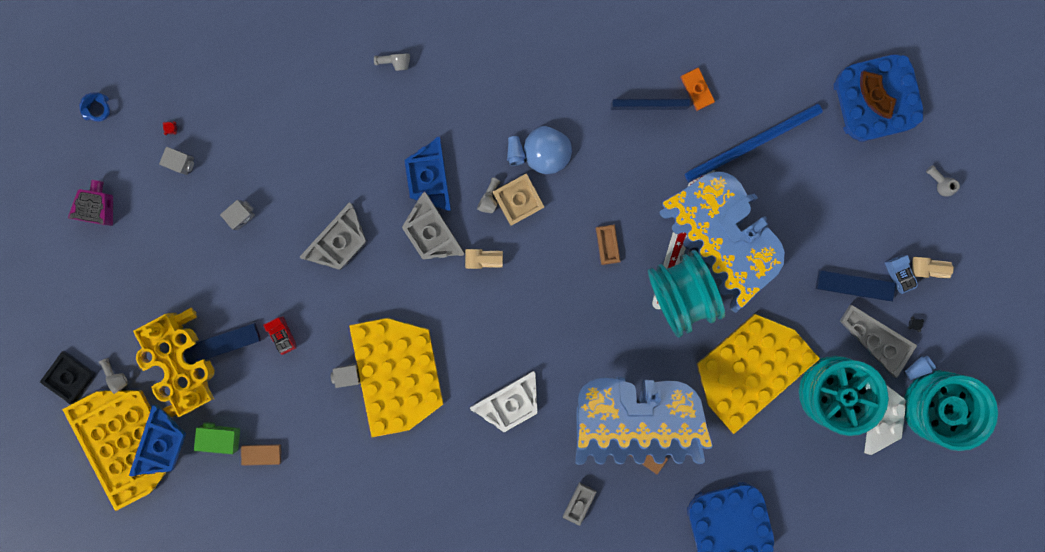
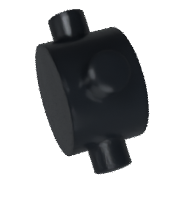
[908,316,924,332]

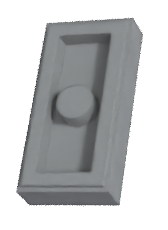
[563,482,597,526]

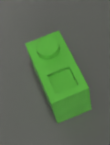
[194,422,240,454]

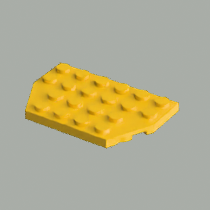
[697,314,820,434]
[349,318,443,437]
[62,390,166,511]

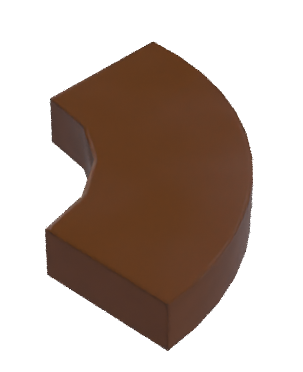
[860,71,896,119]

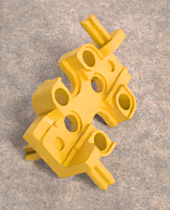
[133,307,214,417]

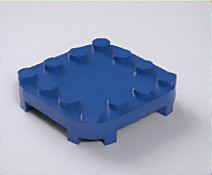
[833,55,923,142]
[687,482,774,552]

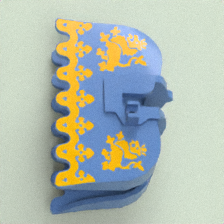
[660,172,785,313]
[575,377,713,465]

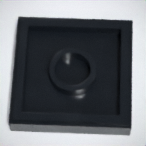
[40,351,96,405]

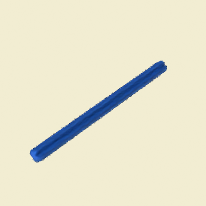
[684,104,823,182]

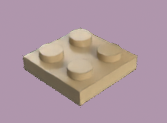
[492,173,544,226]

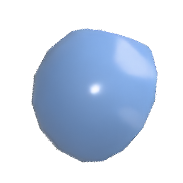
[523,126,572,174]

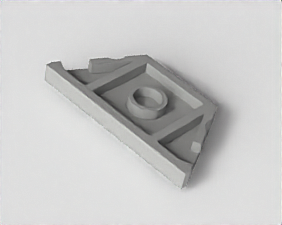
[402,191,465,259]
[300,202,367,270]

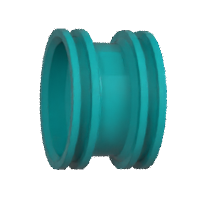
[648,250,725,338]
[799,356,889,436]
[904,370,998,451]

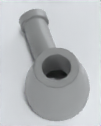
[374,54,410,71]
[926,165,960,197]
[477,177,500,213]
[99,358,128,394]

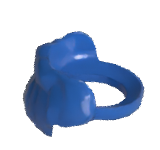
[79,92,110,122]

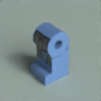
[884,255,918,294]

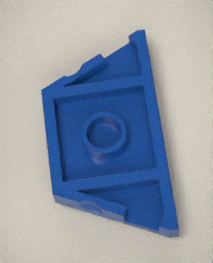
[404,137,451,211]
[129,404,186,476]

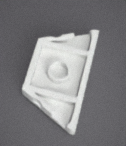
[470,371,537,432]
[864,385,907,455]

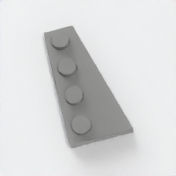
[840,305,917,378]

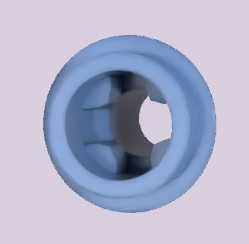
[507,136,526,166]
[904,355,936,380]

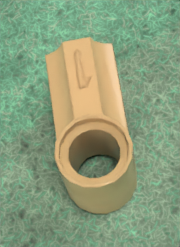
[465,249,503,269]
[911,257,954,278]

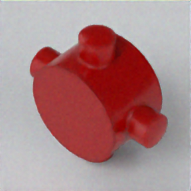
[163,121,178,136]

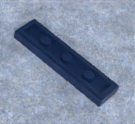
[611,99,690,110]
[816,270,896,302]
[183,323,261,364]

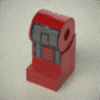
[263,316,297,355]

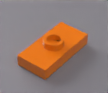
[680,67,715,111]

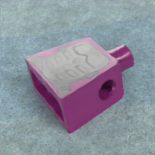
[68,180,113,226]

